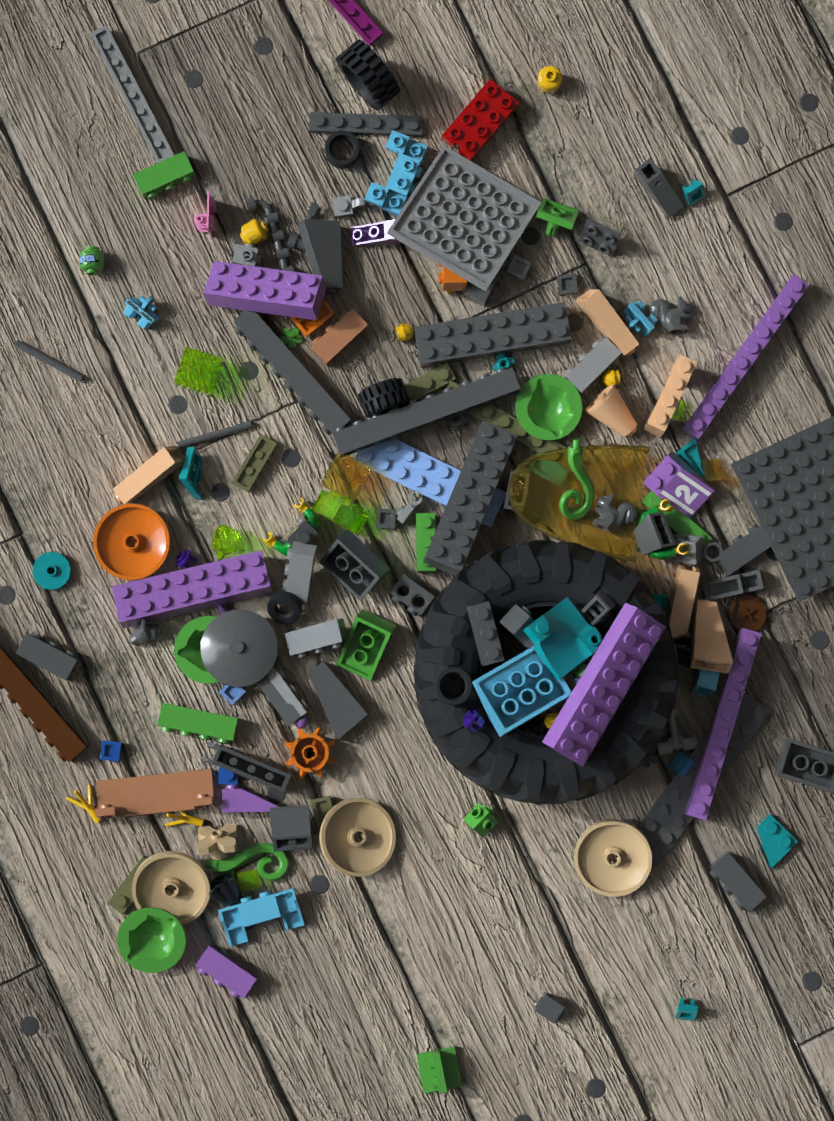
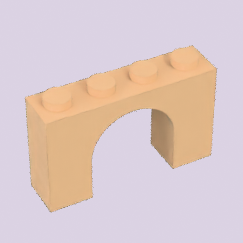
[643,354,697,438]

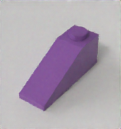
[222,785,281,813]

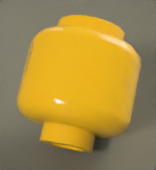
[537,66,562,93]
[239,219,269,246]

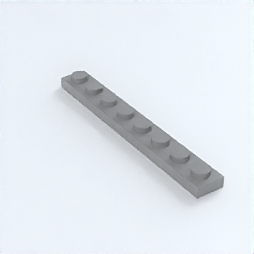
[90,25,174,163]

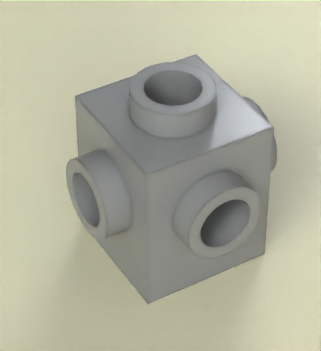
[232,244,262,267]

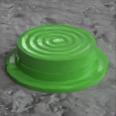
[515,374,582,441]
[174,616,219,684]
[117,907,186,973]

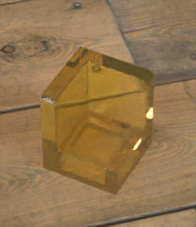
[701,459,726,484]

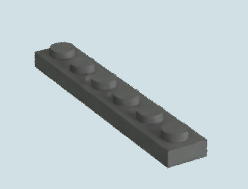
[309,112,423,137]

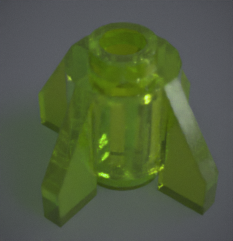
[211,525,246,561]

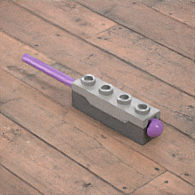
[215,605,309,728]

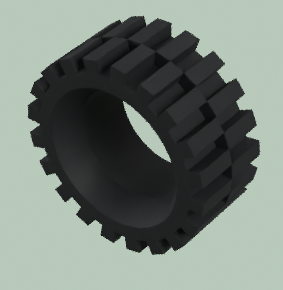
[336,39,400,110]

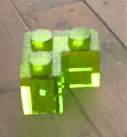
[311,490,369,536]

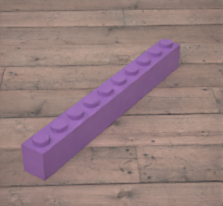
[681,274,809,441]
[685,628,762,821]

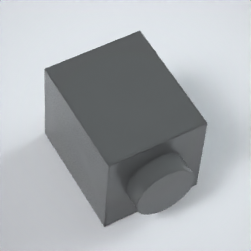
[534,992,565,1024]

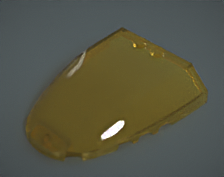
[509,444,650,562]

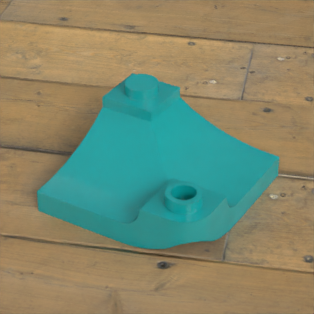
[523,597,603,680]

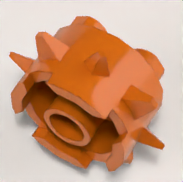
[285,727,335,778]

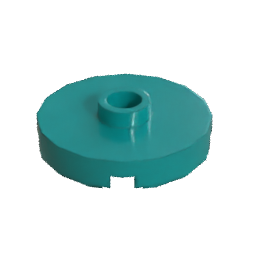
[32,552,72,590]

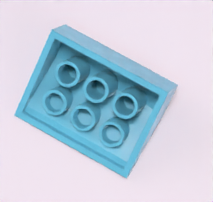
[472,646,572,737]

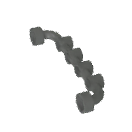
[246,197,294,272]

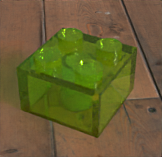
[174,347,224,397]

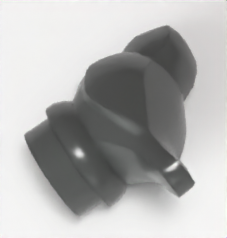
[129,619,160,645]

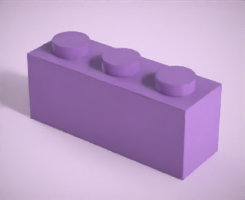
[196,944,258,999]

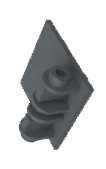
[578,218,622,257]

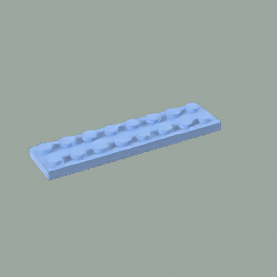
[353,439,506,528]

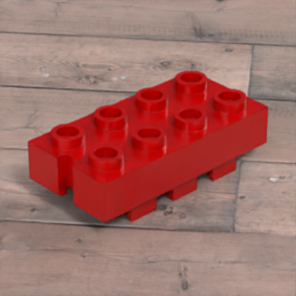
[441,79,519,161]

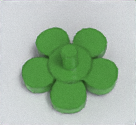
[281,327,302,349]

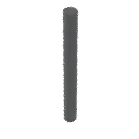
[14,340,84,382]
[177,421,253,449]

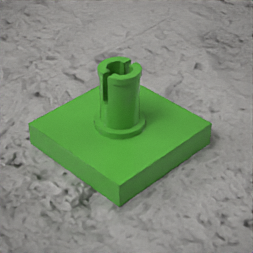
[536,198,579,237]

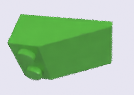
[336,609,397,681]

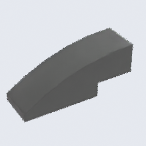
[702,570,766,601]

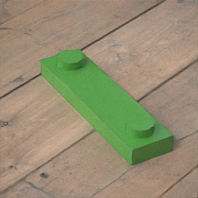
[641,491,712,548]

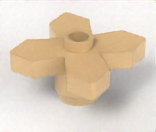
[197,824,237,860]

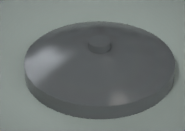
[200,609,278,687]

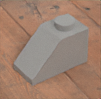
[672,533,703,566]

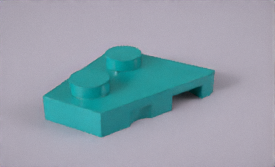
[179,447,202,499]
[756,814,798,868]

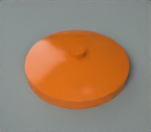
[93,504,171,581]

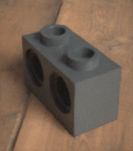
[390,574,435,617]

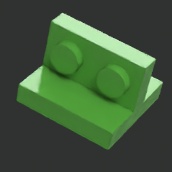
[416,1046,462,1094]

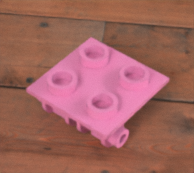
[194,191,216,237]

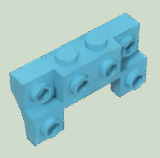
[364,130,428,216]
[218,888,305,947]

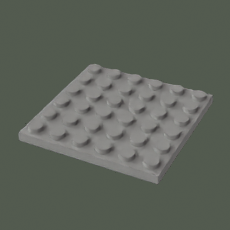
[387,146,542,291]

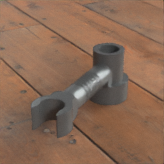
[287,202,319,251]

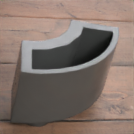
[500,604,535,649]

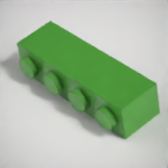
[157,703,239,744]

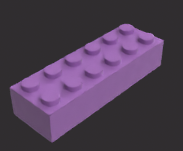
[203,261,326,320]

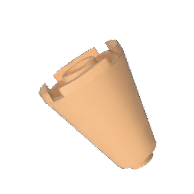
[585,385,637,437]

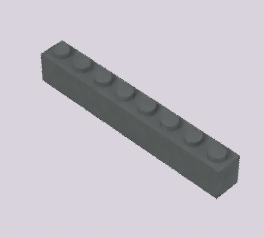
[233,311,351,436]

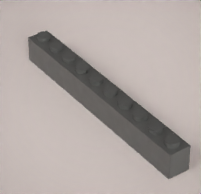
[332,367,521,458]

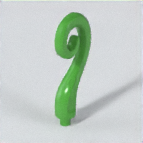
[559,439,595,520]
[204,843,290,881]

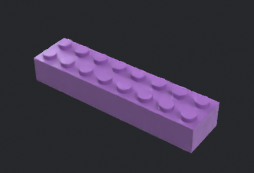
[112,550,273,629]
[542,603,666,767]

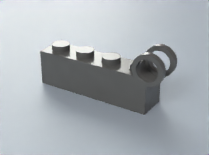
[703,524,771,576]
[201,742,291,793]

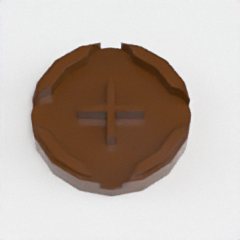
[728,595,767,631]

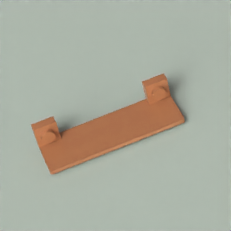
[95,769,215,820]

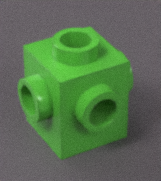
[463,803,499,838]

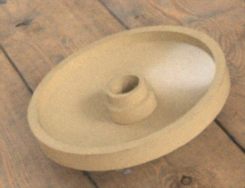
[319,798,396,877]
[574,819,652,897]
[132,851,210,925]

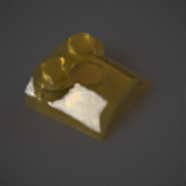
[321,452,372,502]

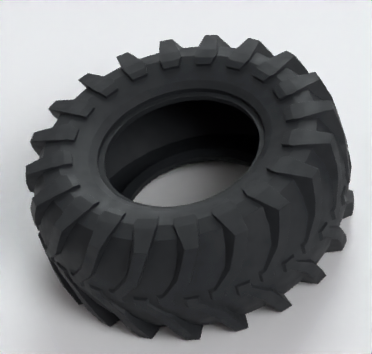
[414,540,678,804]

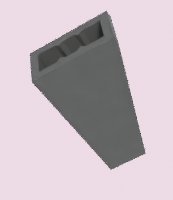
[298,219,343,295]
[309,661,368,740]

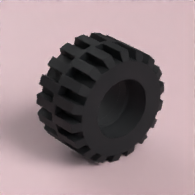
[358,378,410,418]

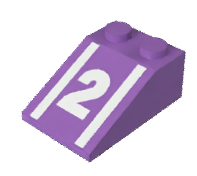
[643,451,715,518]

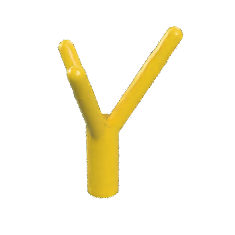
[66,785,100,823]
[165,811,204,827]

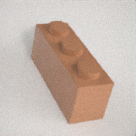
[311,308,369,367]

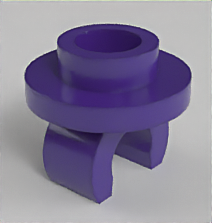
[176,550,198,569]
[462,710,485,732]

